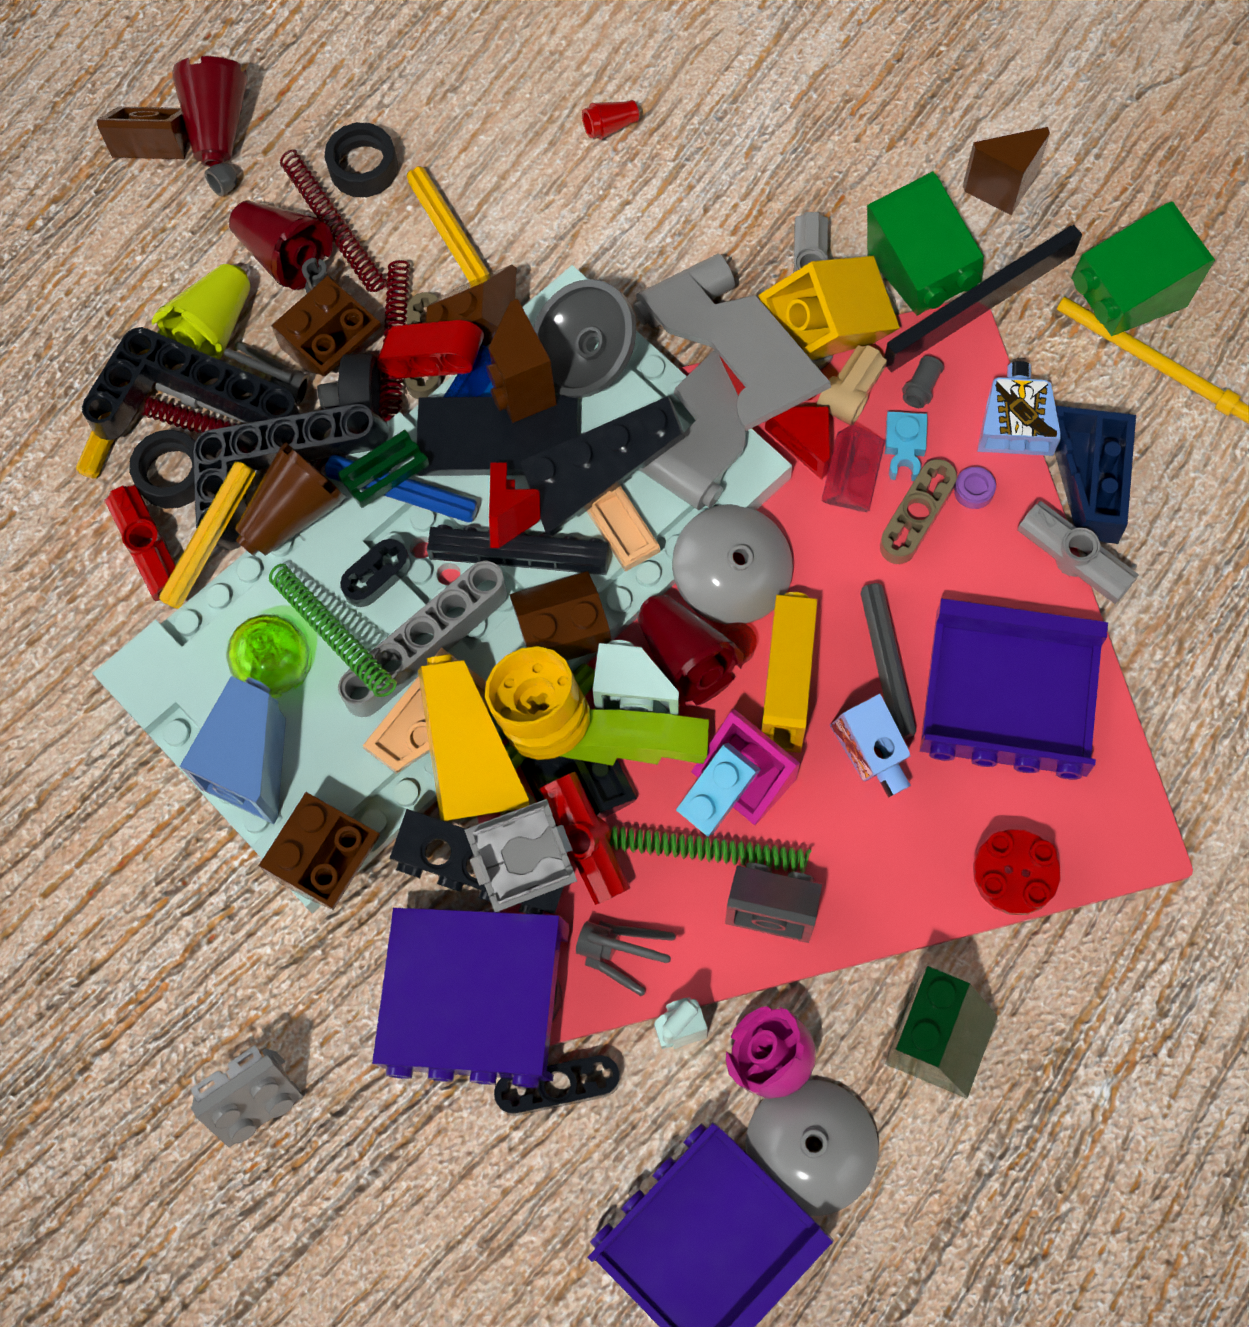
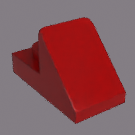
[489,463,540,548]

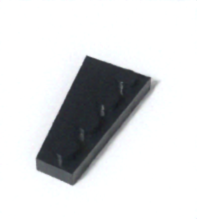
[520,396,685,536]

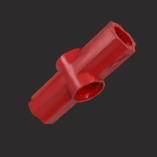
[104,485,176,602]
[540,772,630,905]

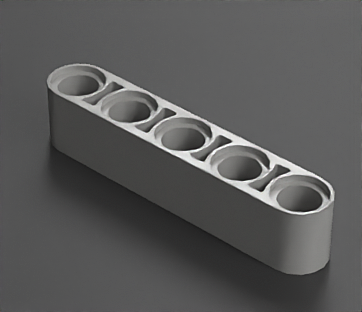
[338,561,507,717]

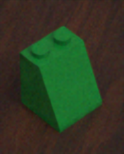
[867,171,984,316]
[1071,201,1215,337]

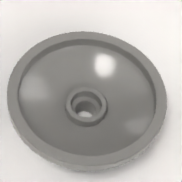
[672,504,793,625]
[745,1080,878,1216]

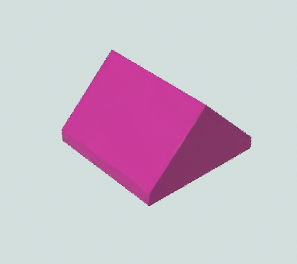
[691,709,800,825]

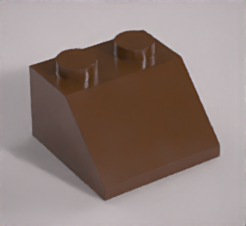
[426,264,517,349]
[486,298,557,423]
[509,571,611,661]

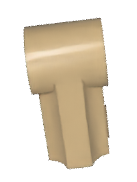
[817,345,887,426]

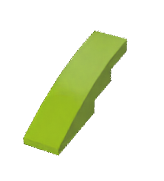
[560,709,709,766]

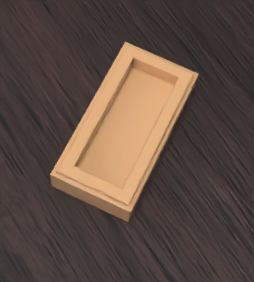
[587,486,660,572]

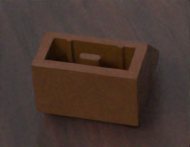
[271,275,381,376]
[258,792,380,910]

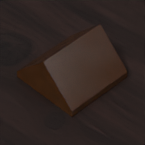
[97,106,188,159]
[963,127,1050,215]

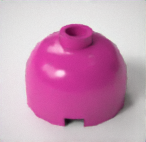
[725,1006,816,1099]

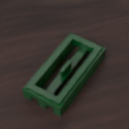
[338,430,429,508]

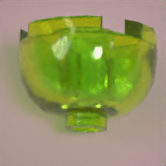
[226,613,312,699]

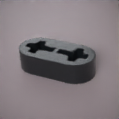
[340,539,410,607]

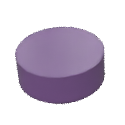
[954,467,996,509]

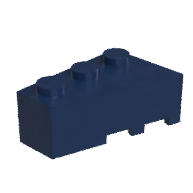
[1055,406,1136,544]

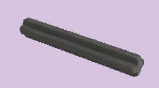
[861,583,916,740]

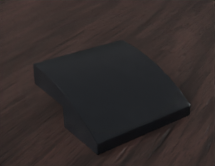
[520,756,637,826]

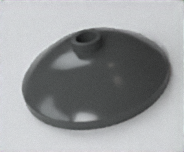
[533,279,636,398]

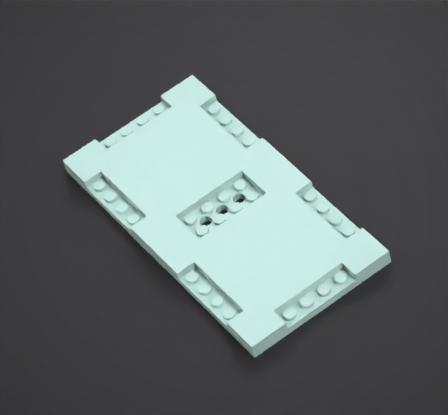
[92,265,792,914]

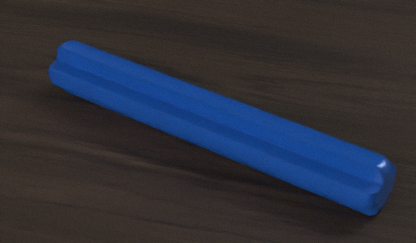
[325,455,478,523]

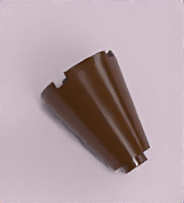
[235,442,347,556]

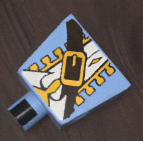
[977,361,1060,456]
[830,694,911,798]

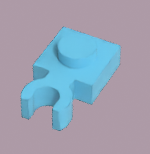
[885,412,927,481]

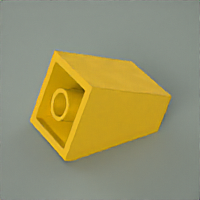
[759,256,900,361]

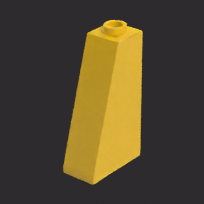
[761,592,817,753]
[418,655,530,821]

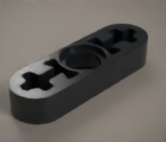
[494,1055,620,1116]

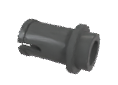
[302,258,334,293]
[902,356,944,408]

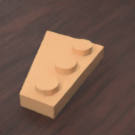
[363,647,490,774]

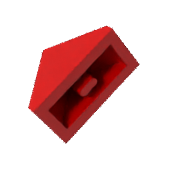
[765,407,830,480]

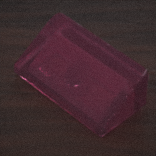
[822,424,885,512]

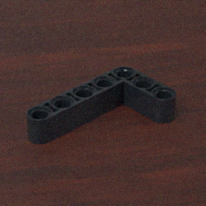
[82,327,300,440]
[193,404,389,550]

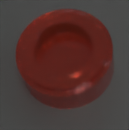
[719,622,757,665]

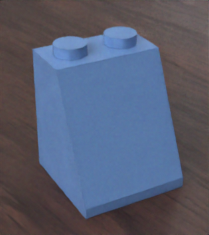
[180,676,286,824]

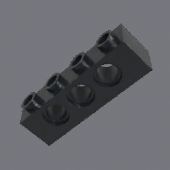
[389,809,564,915]

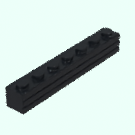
[427,525,609,575]

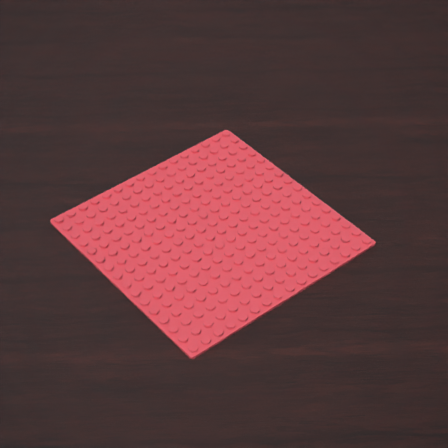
[413,302,1193,1046]

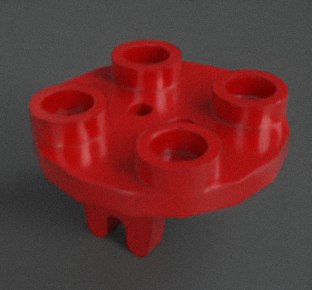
[973,830,1061,915]

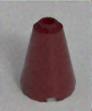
[172,56,248,167]
[229,200,333,290]
[638,595,744,707]

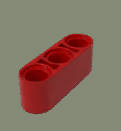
[376,320,484,378]

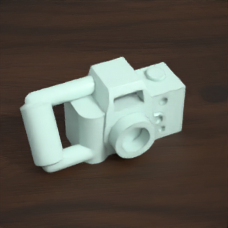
[654,997,707,1049]

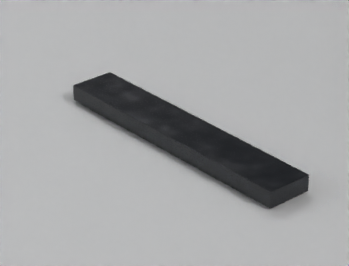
[884,225,1082,373]

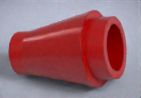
[582,100,639,140]

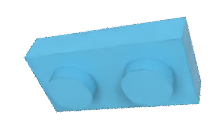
[676,743,761,836]

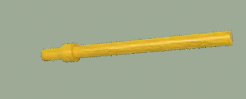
[1056,297,1249,424]

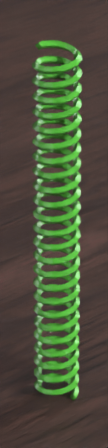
[269,563,397,697]
[609,826,812,873]

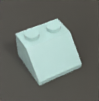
[593,640,679,715]

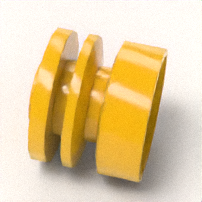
[485,646,590,760]

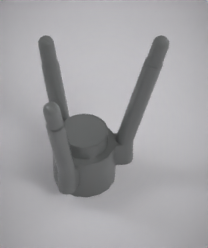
[224,342,309,409]
[576,921,676,996]

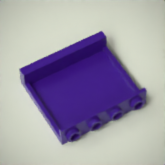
[919,598,1108,780]
[372,907,569,1088]
[587,1123,834,1327]

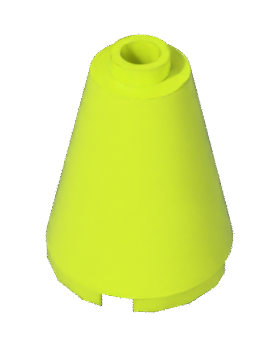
[151,264,251,360]

